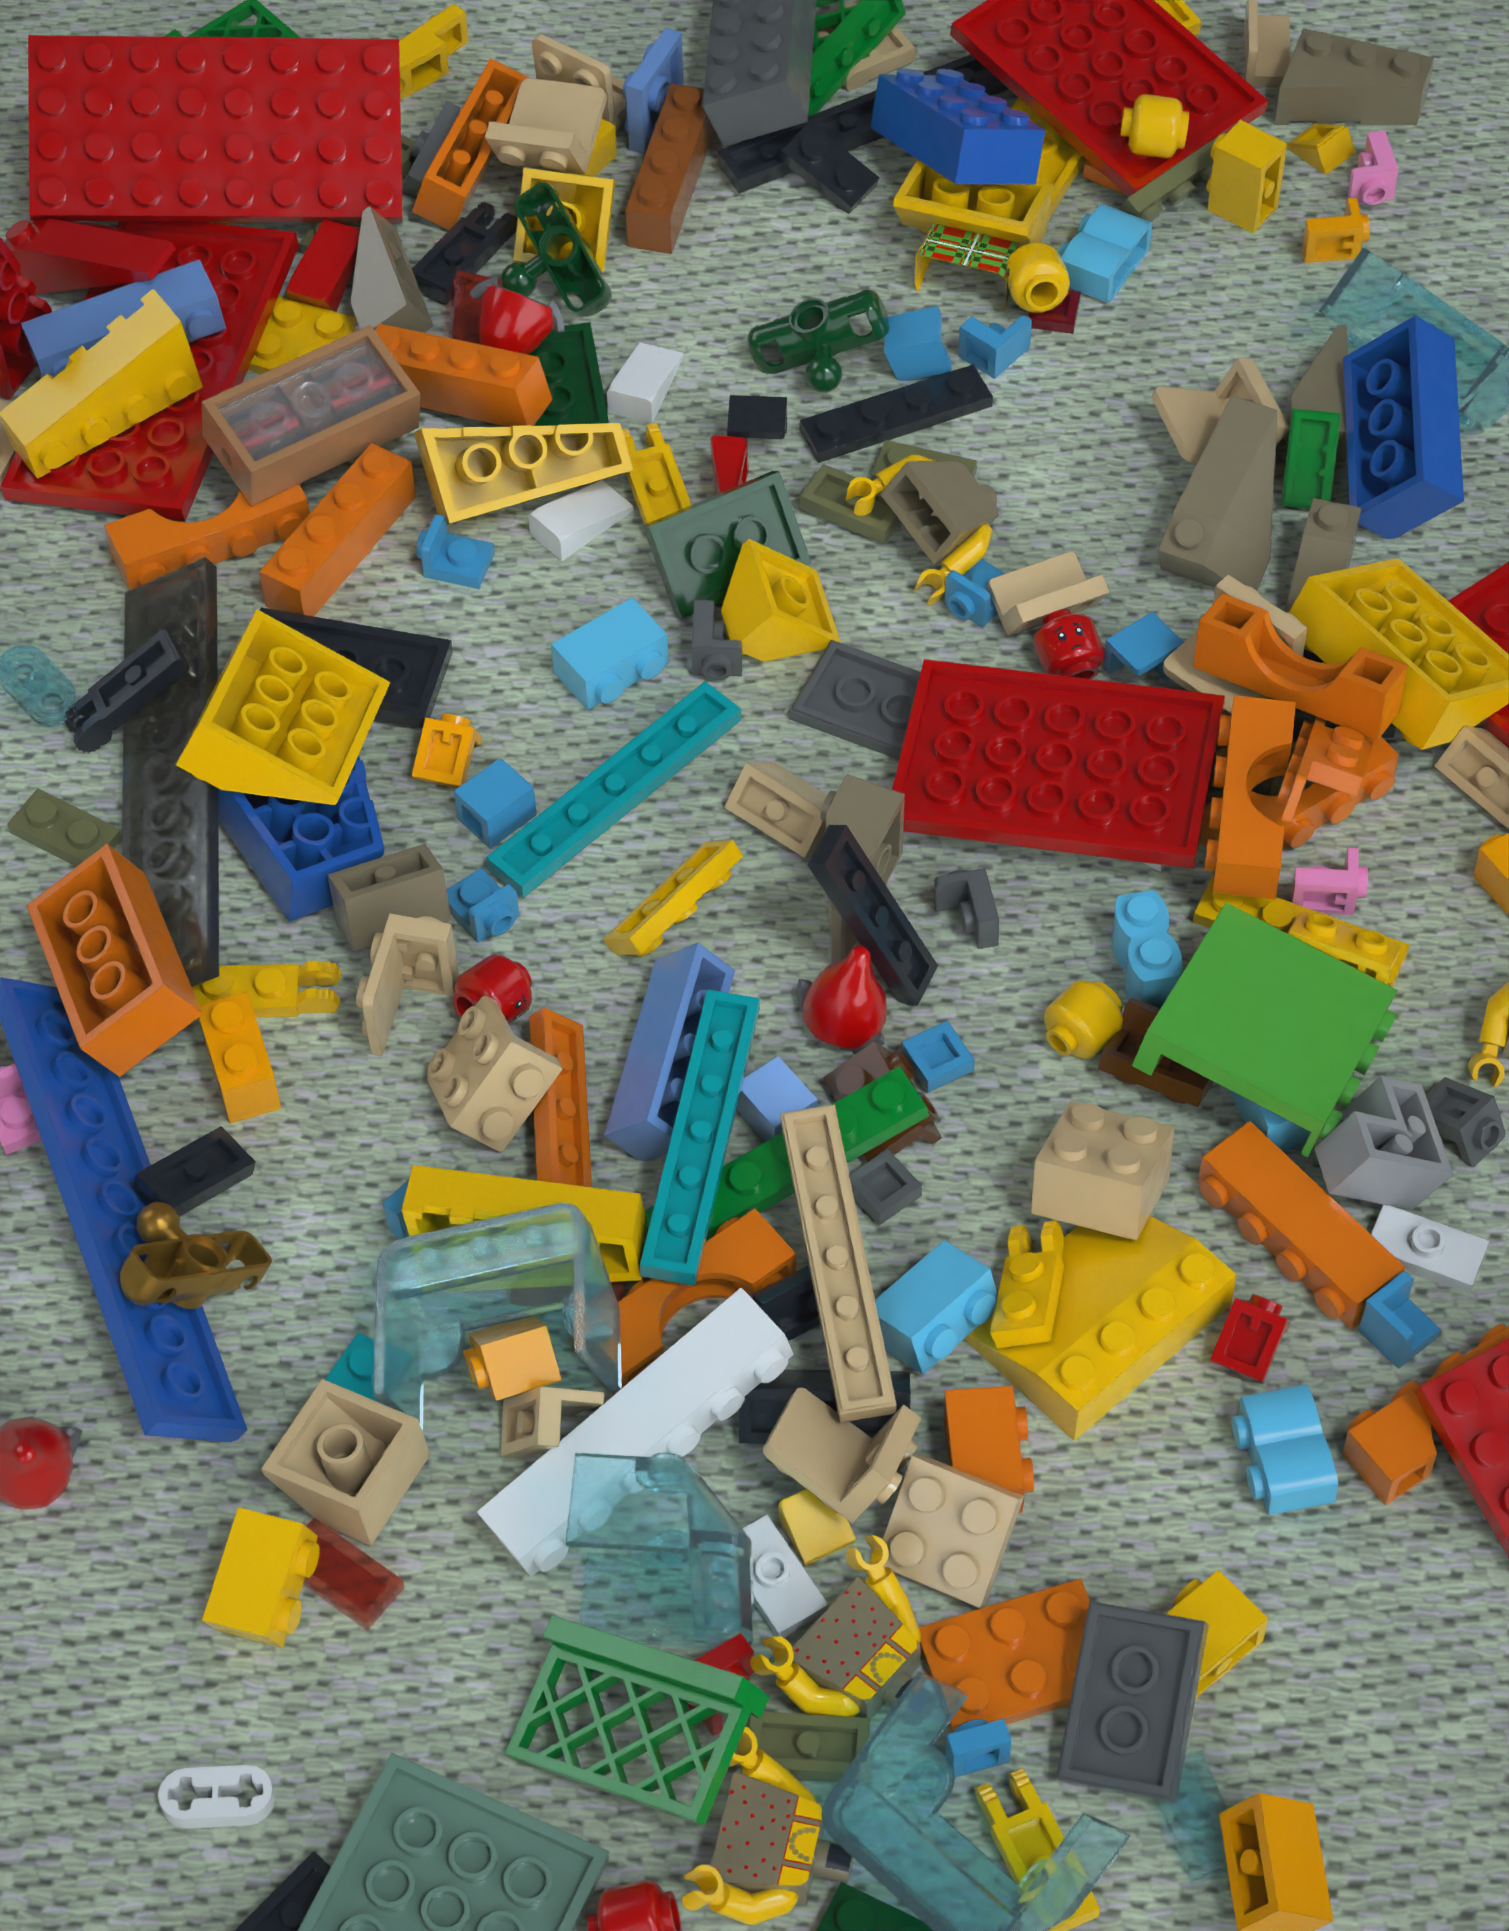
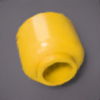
[1120,94,1189,158]
[1006,242,1070,313]
[1044,980,1123,1059]

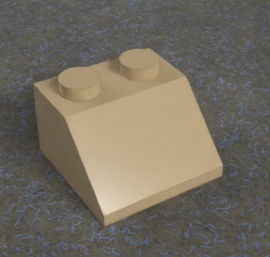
[261,1379,430,1546]

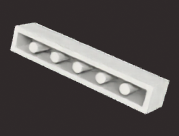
[477,1288,794,1577]

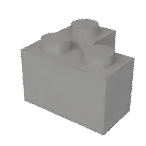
[1314,1076,1453,1210]

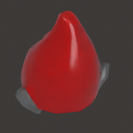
[469,277,564,355]
[796,945,887,1055]
[0,1416,83,1510]

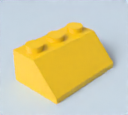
[893,159,1053,248]

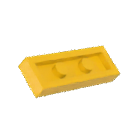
[603,840,744,957]

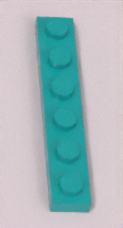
[486,681,741,898]
[640,989,760,1286]

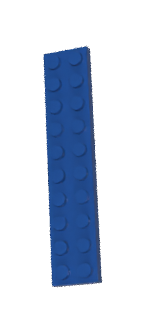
[0,977,248,1442]

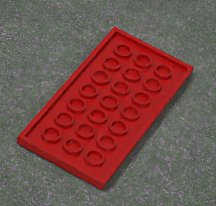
[28,35,403,223]
[0,221,299,522]

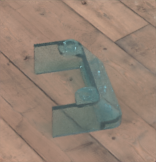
[1319,247,1509,431]
[373,1203,621,1431]
[566,1453,755,1649]
[822,1671,1131,1931]

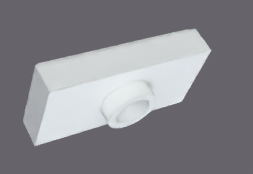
[1371,1205,1489,1294]
[718,1515,829,1638]

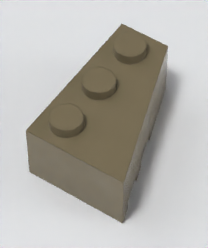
[1275,28,1434,125]

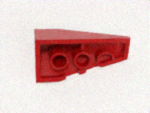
[4,219,176,295]
[0,238,52,400]

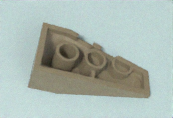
[1158,395,1277,591]

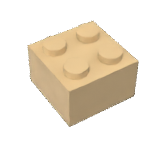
[1031,1101,1174,1240]

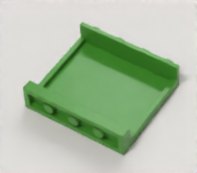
[1132,902,1398,1158]

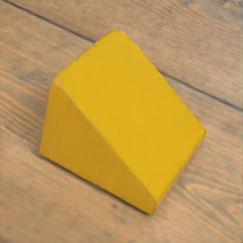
[1287,123,1356,175]
[778,1489,856,1566]

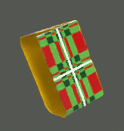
[914,223,1019,311]

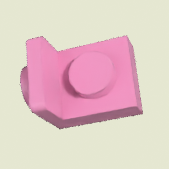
[1348,130,1398,205]
[1291,847,1368,915]
[0,1063,42,1155]

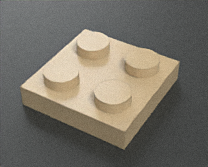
[883,1453,1024,1608]

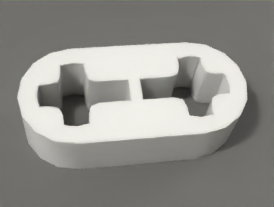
[158,1765,275,1829]

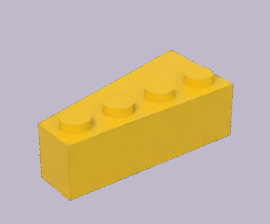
[0,289,203,479]
[414,423,634,525]
[402,1165,649,1292]

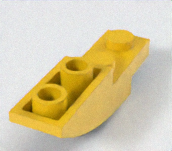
[399,3,469,99]

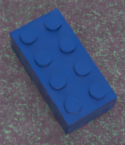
[870,68,1045,184]
[1343,315,1464,539]

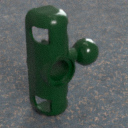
[500,182,612,316]
[747,289,889,393]

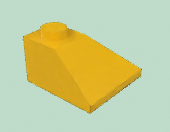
[513,168,615,273]
[721,539,841,662]

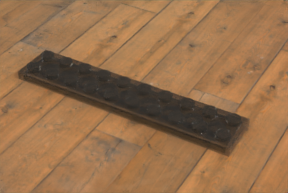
[122,557,219,987]

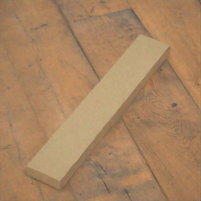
[780,1104,897,1423]

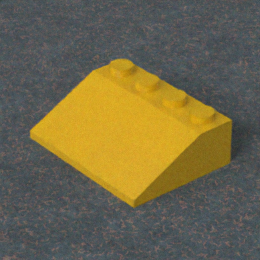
[1289,558,1509,750]
[176,609,390,805]
[965,1216,1237,1441]

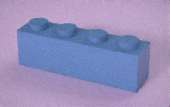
[21,259,226,378]
[604,943,735,1161]

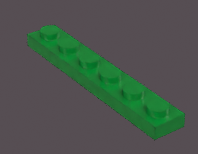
[645,1066,929,1241]

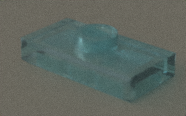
[1155,1750,1228,1885]

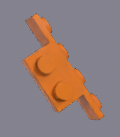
[1276,716,1373,824]

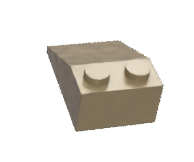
[820,774,905,965]

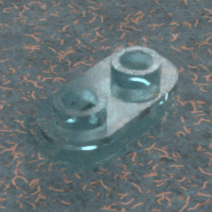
[0,645,78,727]

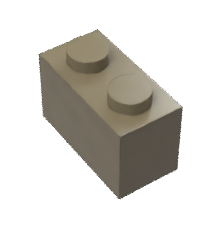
[327,844,452,952]

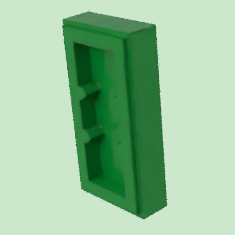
[1281,408,1341,508]

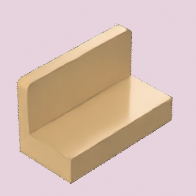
[1244,0,1290,88]
[986,552,1110,637]
[1435,726,1509,829]
[724,761,827,858]
[501,1386,604,1458]

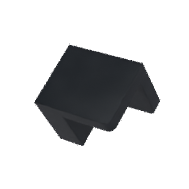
[727,395,787,442]

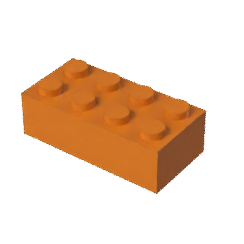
[26,844,202,1077]

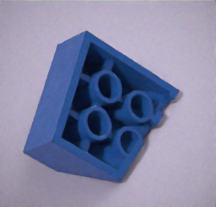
[216,755,384,922]

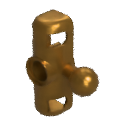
[120,1202,272,1309]

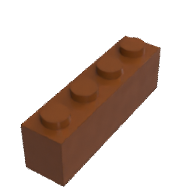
[625,83,715,254]

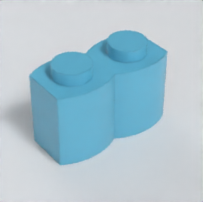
[1058,204,1152,303]
[1112,890,1183,1008]
[1231,1384,1339,1515]

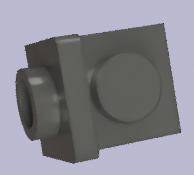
[692,600,742,680]
[934,868,999,949]
[1426,1077,1506,1167]

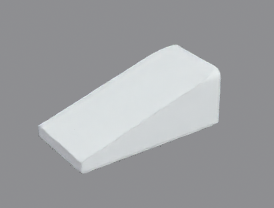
[607,342,684,423]
[528,480,634,561]

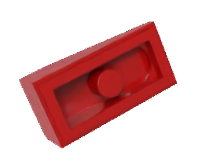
[286,219,360,312]
[710,435,749,494]

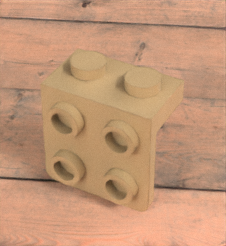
[532,34,627,131]
[485,78,607,175]
[1151,358,1290,463]
[1163,574,1307,716]
[356,913,459,1056]
[427,996,563,1153]
[763,1388,922,1523]

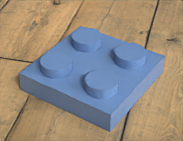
[622,28,684,155]

